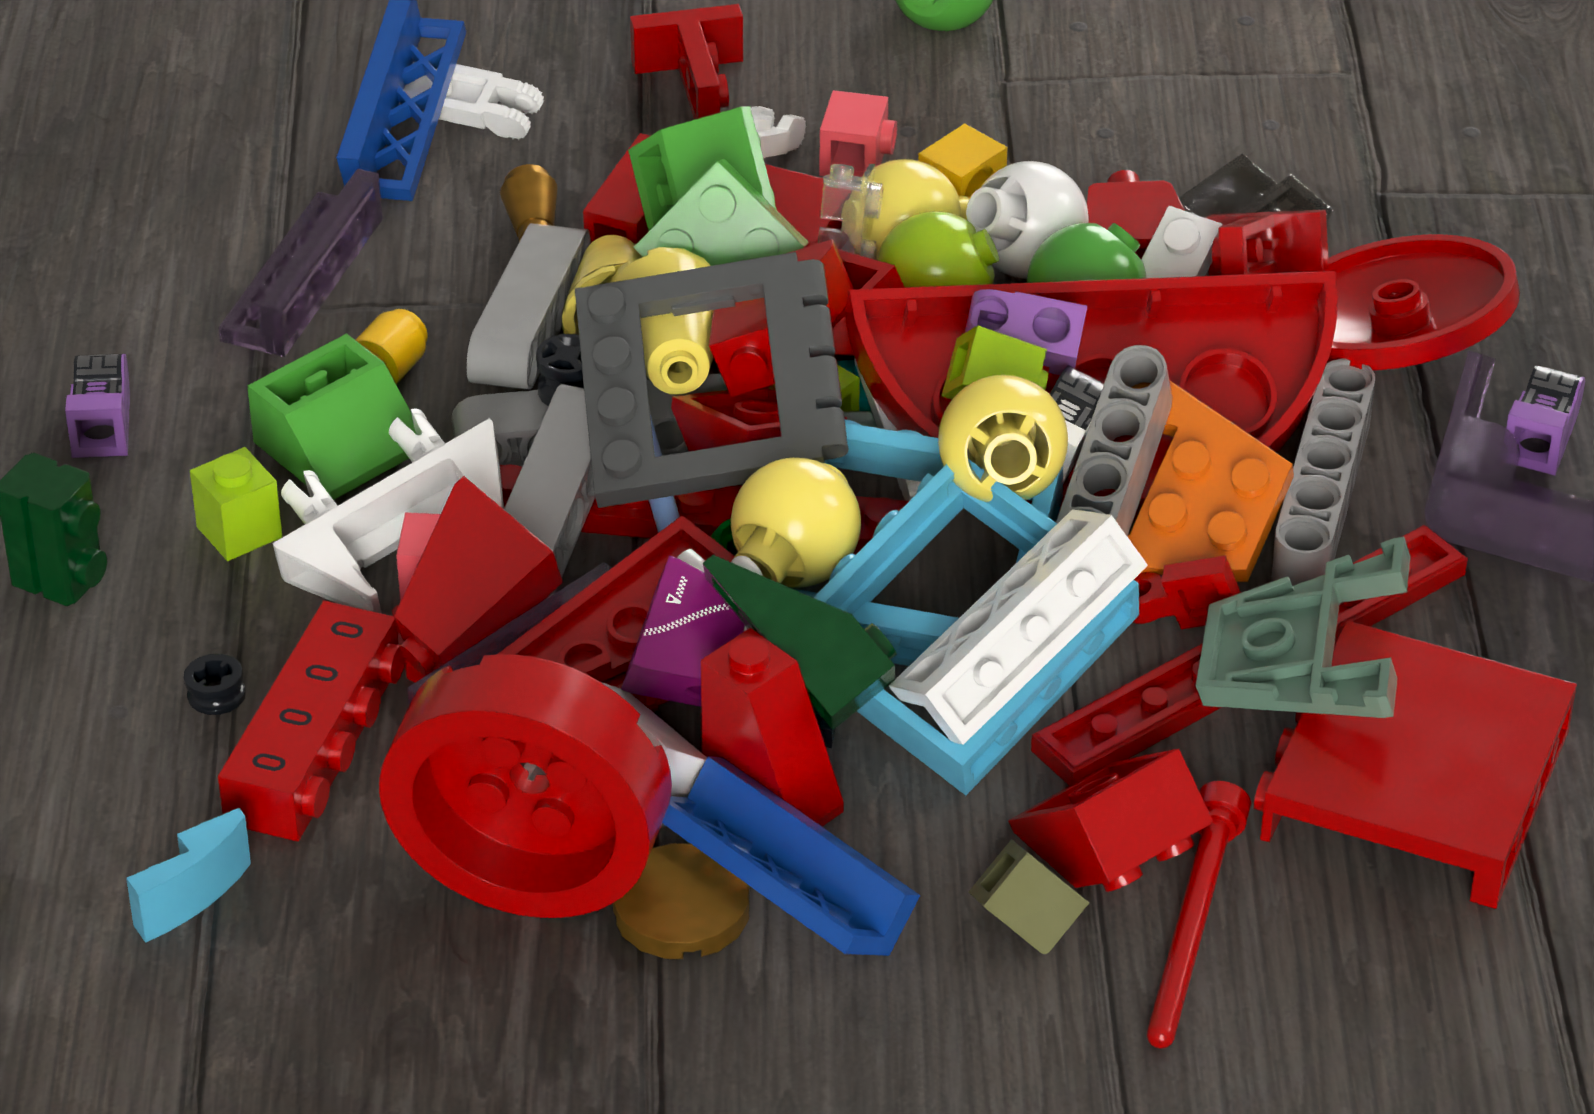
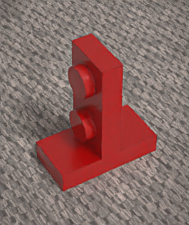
[630,4,743,120]
[1205,210,1329,275]

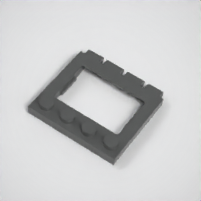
[575,252,849,508]

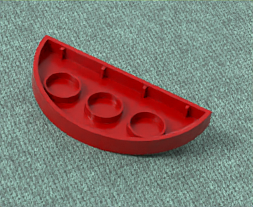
[845,271,1338,521]

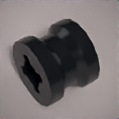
[536,334,584,406]

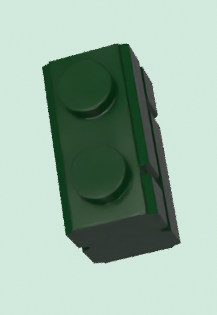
[0,452,107,606]

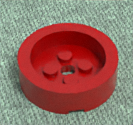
[379,654,672,918]

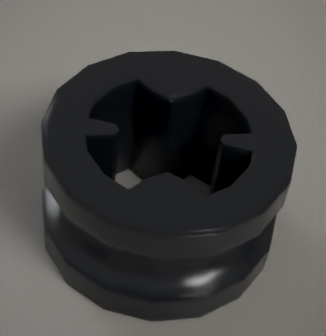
[183,654,246,715]

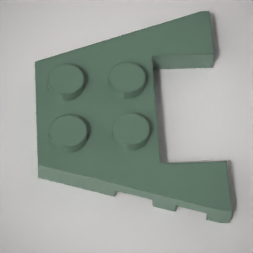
[1196,537,1411,718]

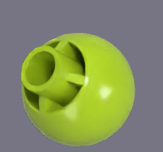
[878,211,999,287]

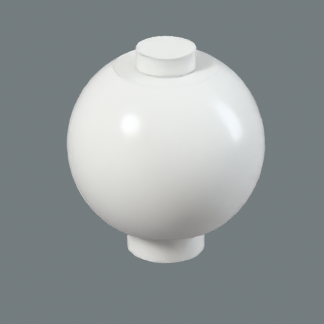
[966,161,1089,279]

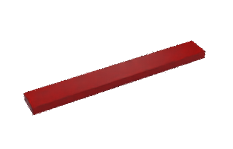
[1031,525,1468,786]

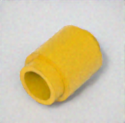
[355,309,428,385]

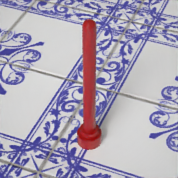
[1147,781,1251,1049]

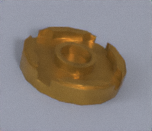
[613,843,750,959]

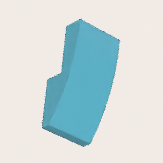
[126,808,251,943]

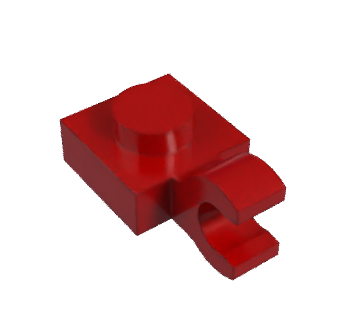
[1132,555,1241,629]

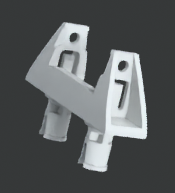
[273,409,504,613]

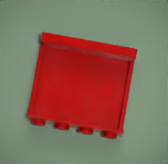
[1254,620,1577,909]

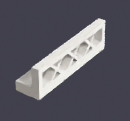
[889,509,1148,745]

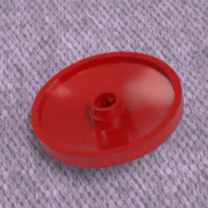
[1317,234,1520,371]

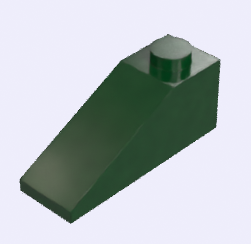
[703,555,897,730]

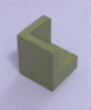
[968,839,1089,954]

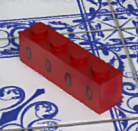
[218,600,405,842]

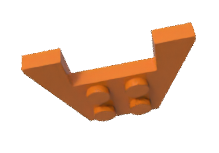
[1128,380,1294,582]

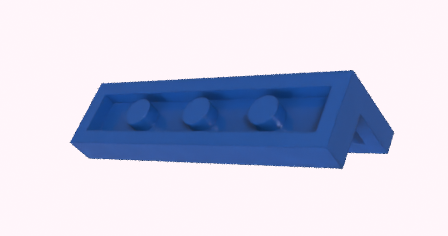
[336,0,466,201]
[662,756,920,956]

